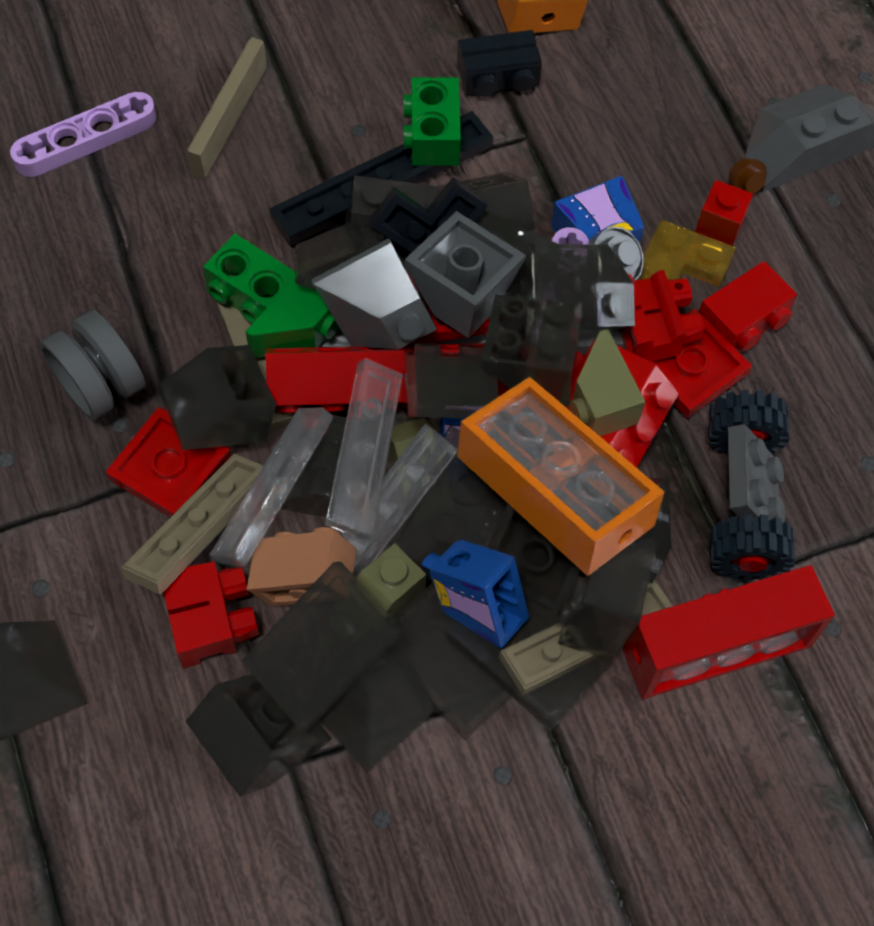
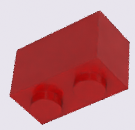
[699,261,798,351]

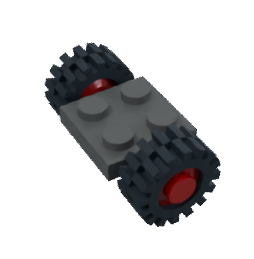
[709,390,795,580]

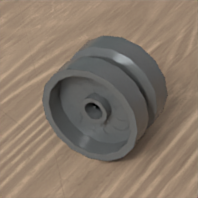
[38,308,146,422]

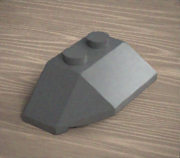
[744,84,874,192]

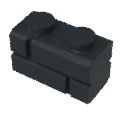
[457,30,542,97]

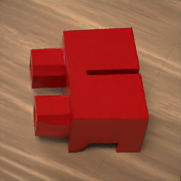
[609,269,705,362]
[164,561,259,669]

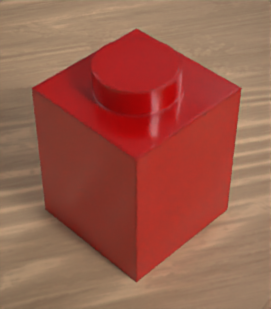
[693,180,753,252]

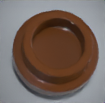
[729,158,767,194]

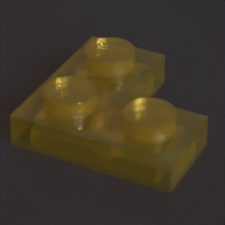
[637,219,736,287]

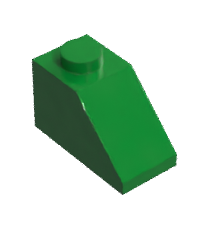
[245,272,340,358]

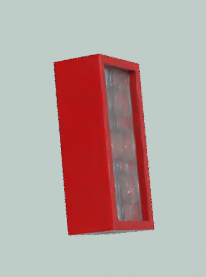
[622,565,835,700]

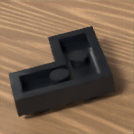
[369,177,488,253]

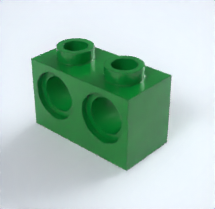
[404,77,461,166]
[203,233,297,324]

